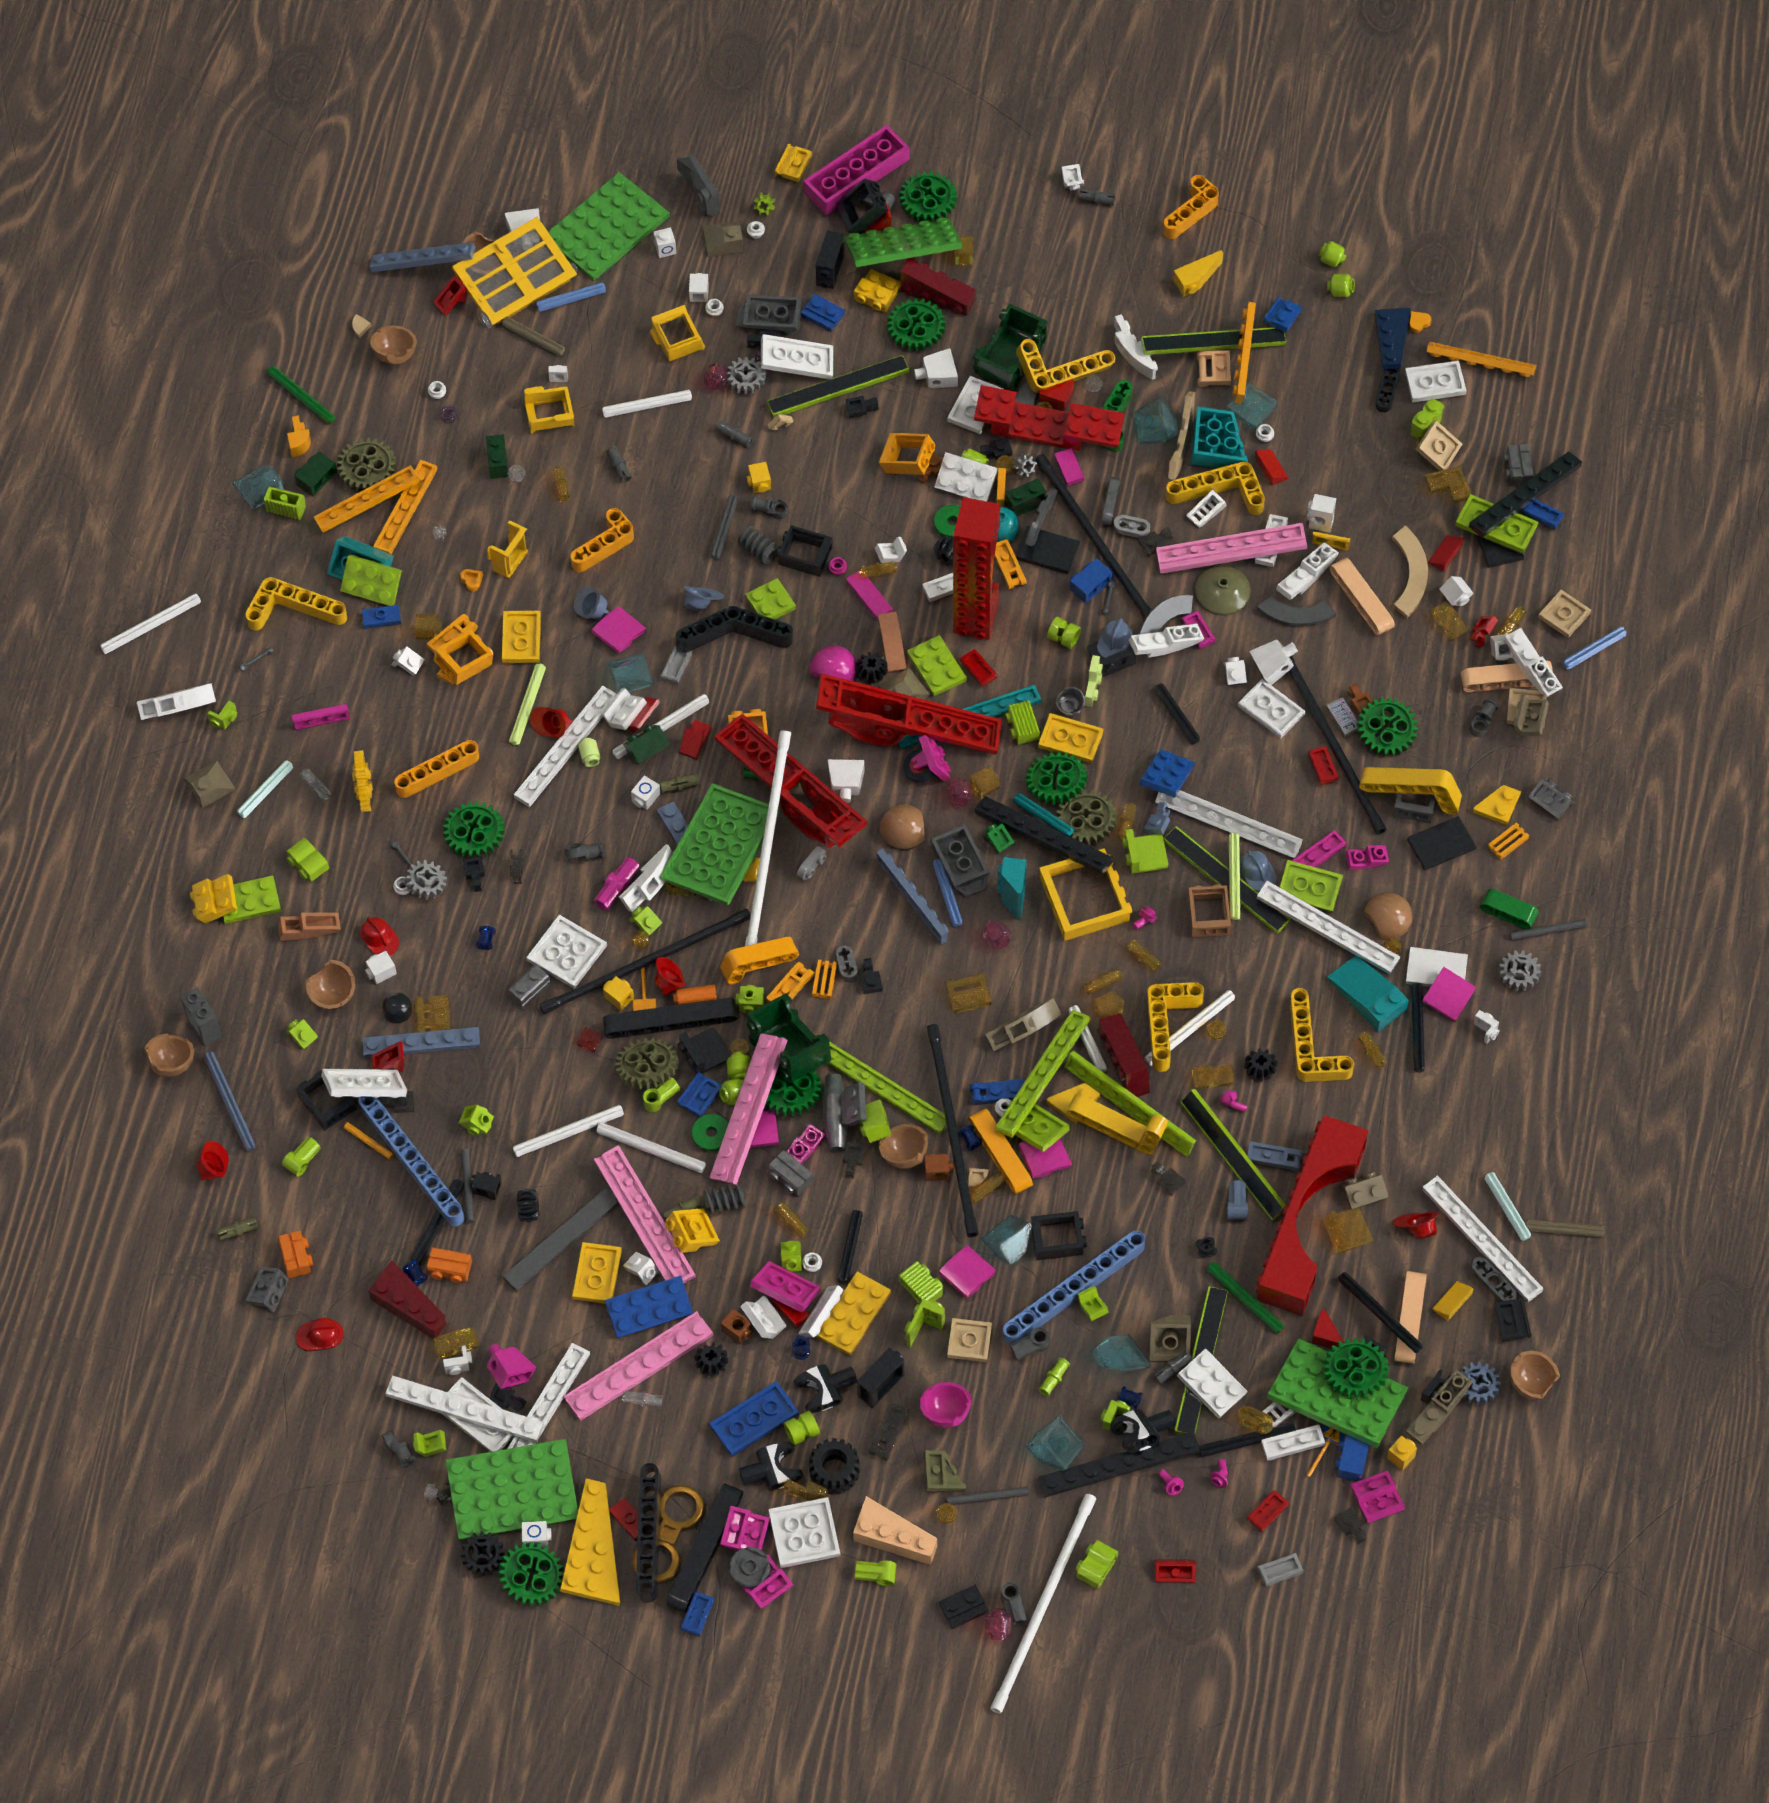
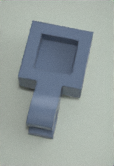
[1144,802,1170,835]

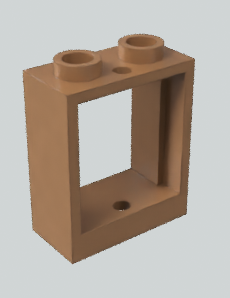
[1188,884,1231,937]

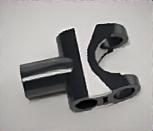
[793,1364,857,1413]
[1110,1409,1175,1453]
[739,1442,804,1491]

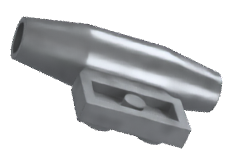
[823,1074,867,1152]

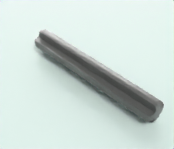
[710,495,738,560]

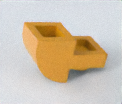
[287,415,311,458]

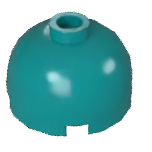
[997,507,1020,543]

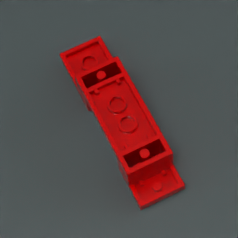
[974,385,1125,451]

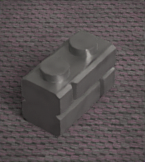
[1503,444,1534,486]
[508,964,550,1010]
[768,1150,814,1196]

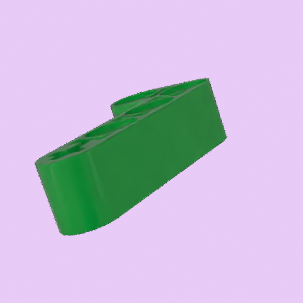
[1099,380,1133,452]

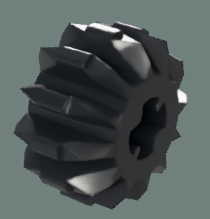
[933,536,953,567]
[856,651,888,684]
[1244,1047,1277,1082]
[516,1188,540,1222]
[694,1342,728,1377]

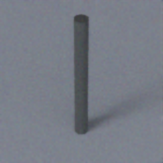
[1510,919,1587,940]
[461,1149,474,1223]
[947,1487,1028,1505]

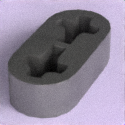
[836,945,857,982]

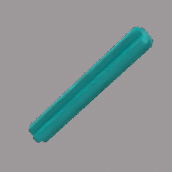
[1014,793,1074,836]

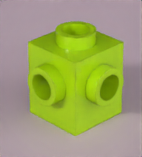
[736,985,764,1014]
[459,1105,494,1136]

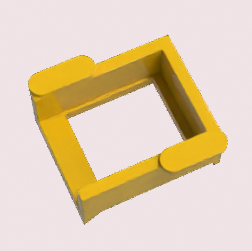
[650,305,705,362]
[524,386,574,434]
[487,520,528,578]

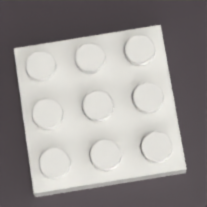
[526,915,607,989]
[768,1497,841,1568]

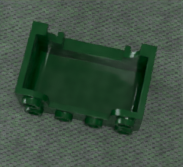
[973,303,1048,391]
[747,993,831,1083]

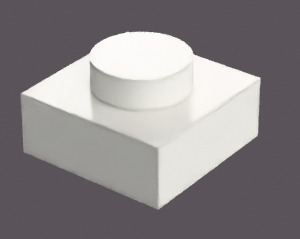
[548,365,568,382]

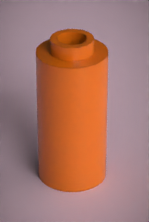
[673,984,717,1005]

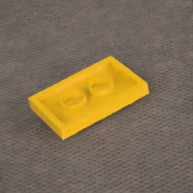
[502,611,541,663]
[1038,713,1104,764]
[572,1242,622,1304]

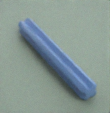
[536,282,606,312]
[1562,626,1627,670]
[933,859,962,927]

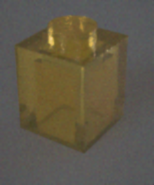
[955,236,973,266]
[414,614,443,640]
[969,765,1000,799]
[1093,990,1125,1019]

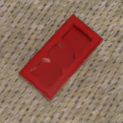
[960,649,997,687]
[1308,746,1339,786]
[1247,1490,1289,1533]
[609,1497,649,1541]

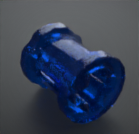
[476,926,496,950]
[958,1124,982,1151]
[402,1260,428,1286]
[792,1336,810,1360]
[1118,1386,1143,1409]

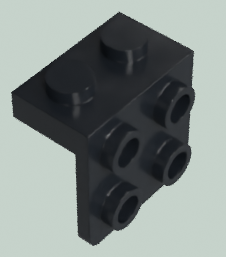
[1087,641,1136,677]
[677,1028,731,1074]

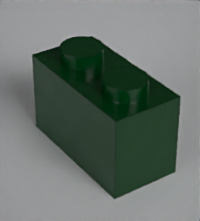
[486,434,509,479]
[294,451,337,497]
[1005,478,1047,516]
[623,724,670,764]

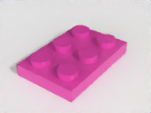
[750,1261,821,1312]

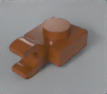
[918,453,943,483]
[1348,684,1373,715]

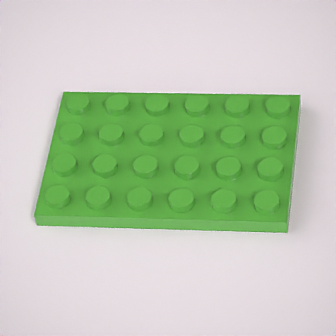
[548,172,670,281]
[845,218,962,267]
[660,783,780,906]
[1267,1338,1409,1448]
[446,1439,578,1541]

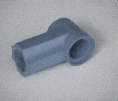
[1227,1180,1248,1220]

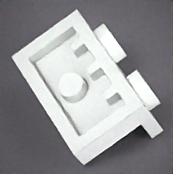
[602,688,647,730]
[740,1296,786,1339]

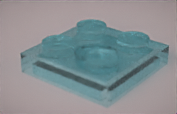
[1227,383,1278,430]

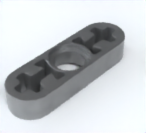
[1102,477,1121,526]

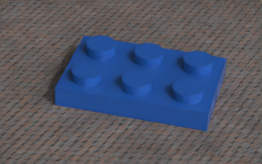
[1140,749,1195,798]

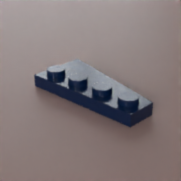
[1374,308,1411,369]

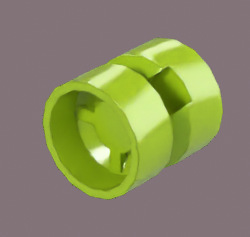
[1047,617,1081,649]
[783,1411,820,1446]

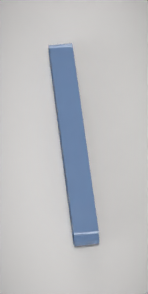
[358,1096,464,1226]
[1003,1231,1145,1345]

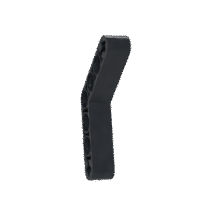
[676,606,793,653]

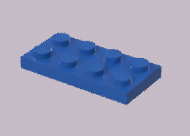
[605,1276,693,1338]
[709,1381,799,1457]

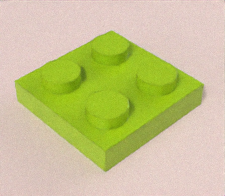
[745,578,796,620]

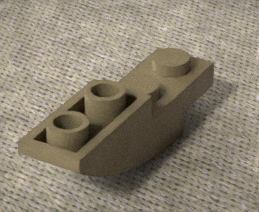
[985,997,1062,1051]
[1406,1369,1473,1446]

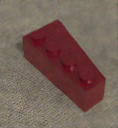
[901,257,976,316]
[1097,1013,1150,1097]
[368,1260,447,1340]

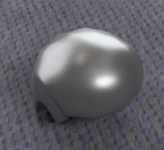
[1055,687,1085,717]

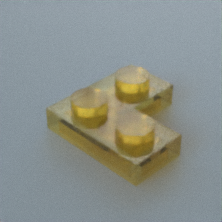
[1425,465,1472,504]

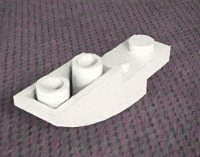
[1114,314,1158,380]
[1276,542,1339,600]
[1129,624,1204,658]
[1504,628,1563,697]
[137,683,216,720]
[619,844,673,912]

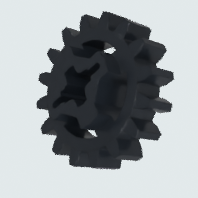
[460,1531,505,1576]

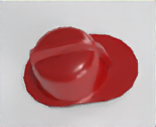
[530,707,572,738]
[360,917,399,956]
[654,957,685,996]
[196,1141,229,1181]
[1393,1211,1439,1238]
[296,1317,344,1351]

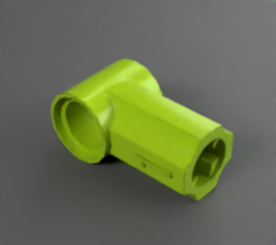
[643,1077,680,1112]
[282,1137,321,1177]
[855,1560,897,1586]

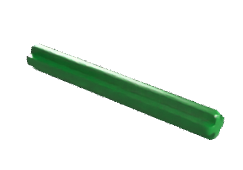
[267,365,335,424]
[1207,1262,1284,1334]

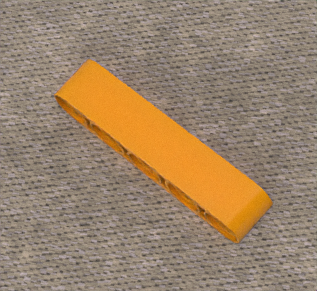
[394,740,480,798]
[968,1108,1033,1195]

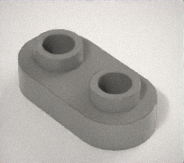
[1114,515,1150,538]
[797,846,827,880]

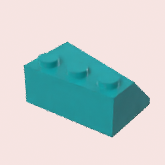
[1190,407,1248,469]

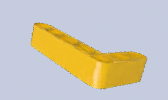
[1016,339,1115,393]
[1166,462,1265,515]
[246,577,347,631]
[1359,767,1462,815]
[1147,982,1204,1072]
[1290,988,1354,1082]
[1067,1094,1168,1155]

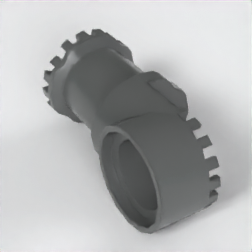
[751,495,788,519]
[1470,698,1499,737]
[565,840,605,861]
[382,1430,416,1468]

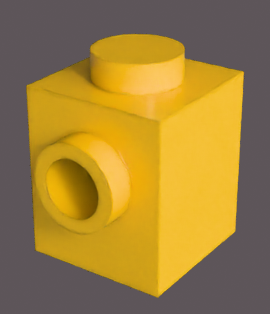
[746,462,771,493]
[603,976,634,1011]
[1387,1436,1417,1471]

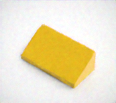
[1312,532,1350,550]
[1432,1281,1473,1322]

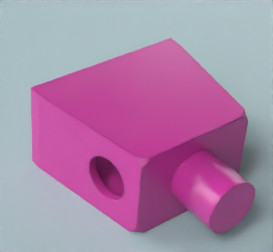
[487,1343,536,1389]

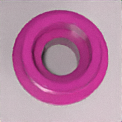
[829,557,847,575]

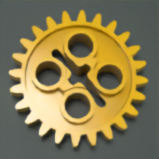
[352,750,373,812]

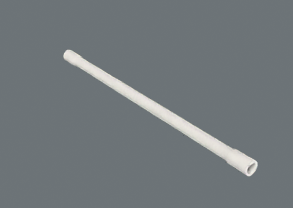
[745,731,791,946]
[990,1494,1096,1714]

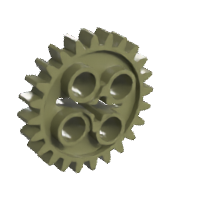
[337,438,397,492]
[1056,790,1118,846]
[615,1037,679,1090]

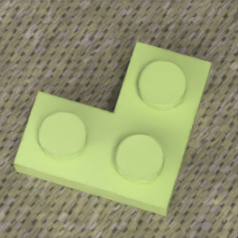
[1085,655,1103,707]

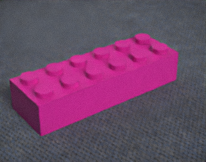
[803,125,909,216]

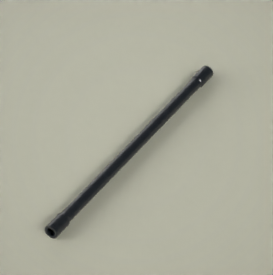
[1035,454,1151,619]
[1289,656,1387,835]
[539,908,751,1015]
[927,1024,979,1238]

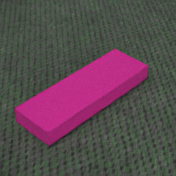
[846,569,893,621]
[291,704,350,730]
[1291,830,1347,867]

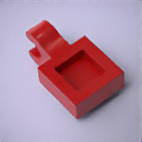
[1470,615,1498,647]

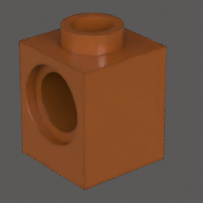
[925,1154,953,1181]
[721,1309,753,1344]

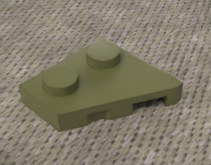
[924,1450,966,1492]

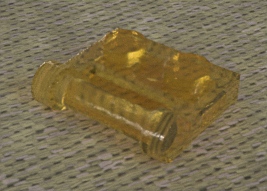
[945,972,992,1014]

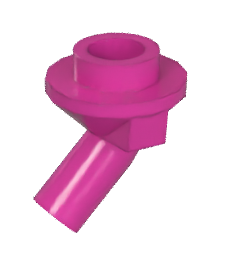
[1132,906,1157,930]
[1219,1090,1247,1112]
[1210,1459,1228,1488]
[1158,1469,1184,1496]

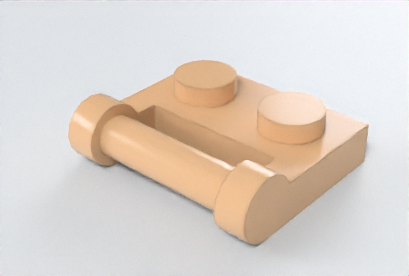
[1197,351,1231,387]

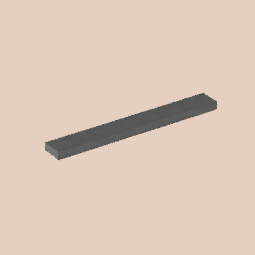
[503,1186,619,1292]

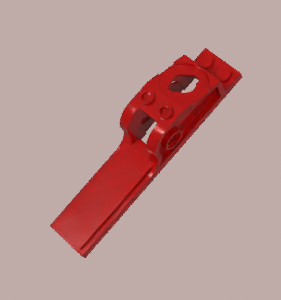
[815,673,1002,755]
[714,713,868,849]

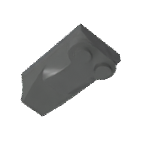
[677,155,720,216]
[736,295,802,335]
[930,825,990,897]

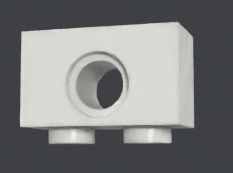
[1306,494,1336,533]

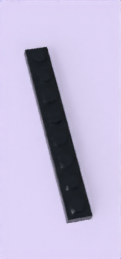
[1469,451,1582,538]
[975,796,1113,875]
[1039,1432,1200,1497]

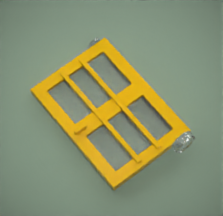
[452,217,578,330]

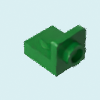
[982,823,1015,854]

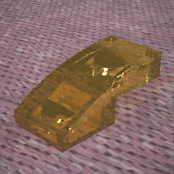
[1430,601,1468,641]
[1192,1064,1235,1088]
[432,1327,479,1358]
[784,1479,828,1500]

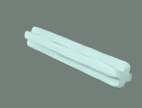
[237,760,293,818]
[1485,1172,1531,1241]

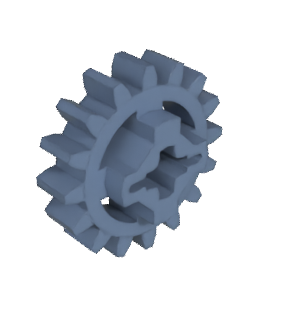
[1461,1361,1501,1405]

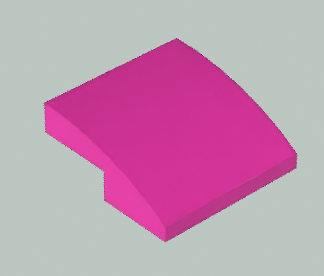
[591,607,646,653]
[1422,967,1476,1022]
[750,1109,779,1148]
[1018,1138,1072,1179]
[938,1245,996,1299]
[1350,1470,1405,1524]
[720,1506,770,1551]
[739,1555,794,1609]

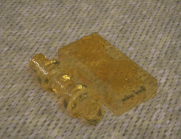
[414,995,451,1032]

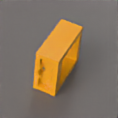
[879,433,935,475]
[434,629,493,685]

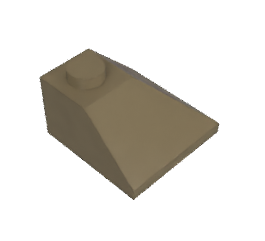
[703,221,743,257]
[878,667,930,699]
[184,761,236,808]
[1150,1315,1191,1361]

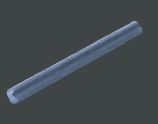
[204,1052,256,1151]

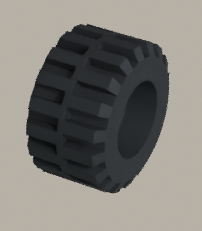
[809,1438,860,1494]

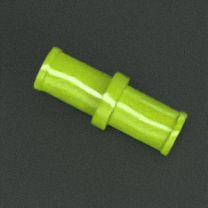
[1038,1358,1070,1397]

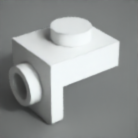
[1061,164,1084,191]
[875,537,907,563]
[392,647,425,676]
[1223,657,1247,685]
[1474,1010,1499,1044]
[623,1252,659,1285]
[443,1345,472,1375]

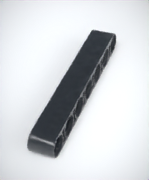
[603,998,738,1039]
[636,1463,661,1603]
[666,1483,744,1613]

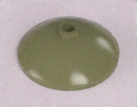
[1195,566,1251,616]

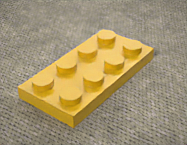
[816,1271,891,1356]

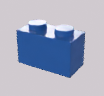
[1070,558,1112,604]
[1335,1435,1369,1482]

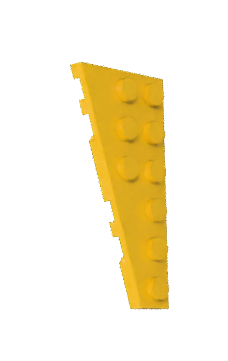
[560,1478,620,1606]

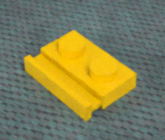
[775,144,812,183]

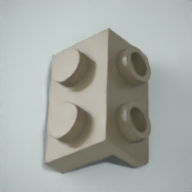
[1513,695,1549,736]
[1341,1171,1388,1209]

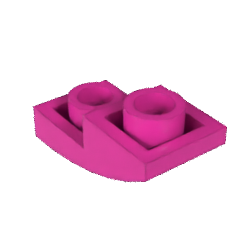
[1345,845,1389,870]
[786,1124,826,1164]

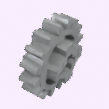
[726,357,766,394]
[405,860,447,900]
[1499,950,1541,991]

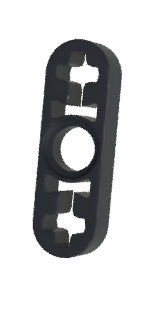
[1375,368,1400,412]

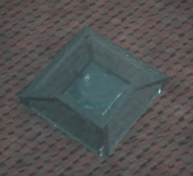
[1134,397,1179,444]
[234,464,284,509]
[607,653,654,694]
[981,1215,1031,1265]
[1092,1334,1151,1371]
[1026,1415,1085,1471]

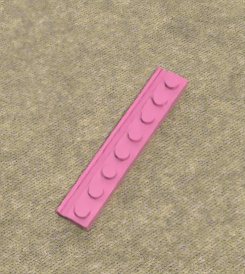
[1156,523,1307,574]
[710,1034,788,1185]
[594,1145,696,1283]
[564,1311,713,1421]

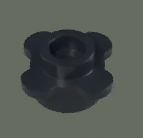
[1195,1237,1217,1258]

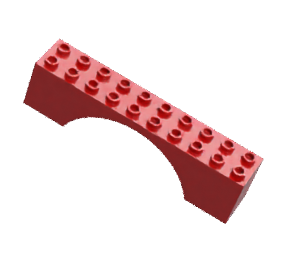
[953,497,1000,640]
[1255,1115,1369,1316]

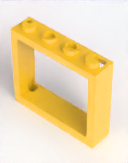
[1039,848,1132,941]

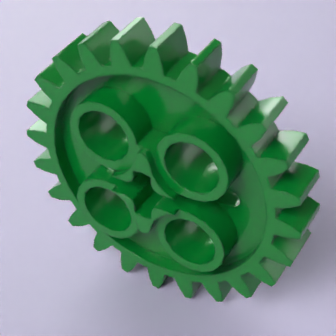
[899,171,957,222]
[887,298,946,352]
[1356,696,1418,757]
[1026,751,1087,805]
[443,801,505,858]
[764,1070,822,1117]
[1323,1337,1389,1400]
[498,1542,564,1608]

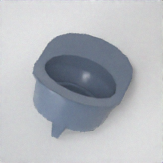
[683,586,724,611]
[574,587,609,619]
[1097,618,1133,658]
[1240,850,1277,891]

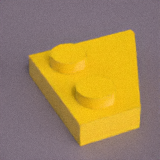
[1473,785,1521,826]
[1046,1083,1100,1124]

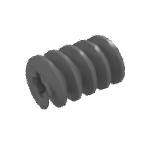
[738,525,778,564]
[703,1184,746,1213]

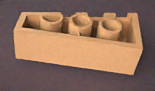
[853,1496,937,1565]

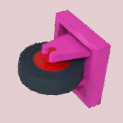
[903,735,951,783]

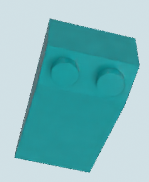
[1327,956,1409,1032]

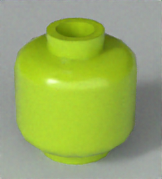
[1318,241,1346,268]
[1327,274,1355,297]
[726,1052,751,1081]
[719,1078,744,1106]

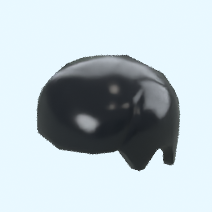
[382,993,412,1023]

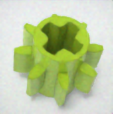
[754,192,775,215]

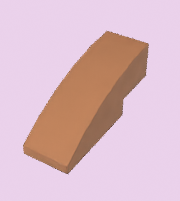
[878,612,906,673]
[277,913,341,941]

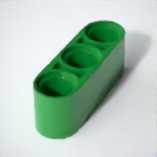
[1480,889,1539,929]

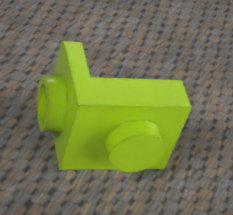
[207,701,237,730]
[629,906,663,936]
[285,1019,318,1050]
[781,1241,802,1272]
[1077,1286,1109,1321]
[1100,1400,1130,1431]
[413,1430,446,1457]

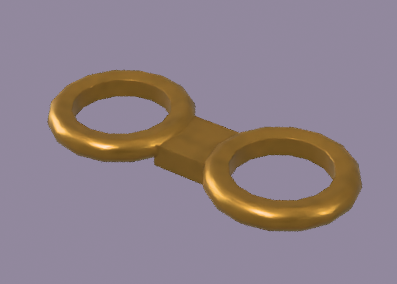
[632,1485,705,1584]

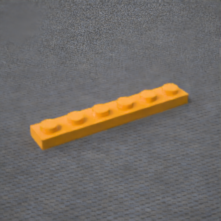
[1232,302,1256,404]
[1427,342,1537,377]
[373,460,438,554]
[314,465,420,533]

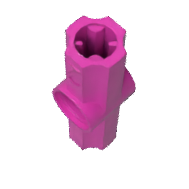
[594,857,640,911]

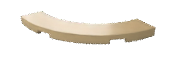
[1168,391,1196,480]
[1392,525,1428,619]

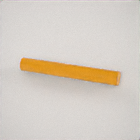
[343,1122,394,1160]

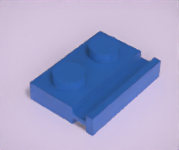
[801,294,845,332]
[1263,297,1302,333]
[677,1072,722,1118]

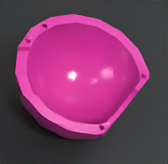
[809,645,857,681]
[920,1382,971,1429]

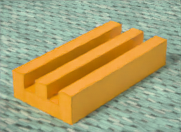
[997,468,1006,507]
[1488,822,1529,860]
[812,960,837,999]

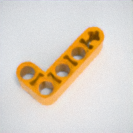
[1163,175,1219,239]
[571,508,634,573]
[720,936,799,985]

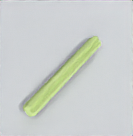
[509,663,546,746]
[1229,833,1240,920]

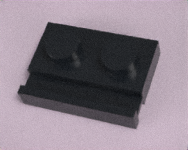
[1494,1298,1531,1342]
[939,1584,989,1629]

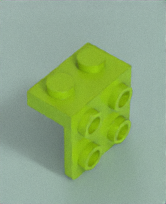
[1122,829,1168,874]
[904,1299,945,1348]

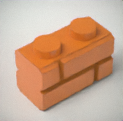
[278,1231,313,1279]
[427,1247,472,1284]

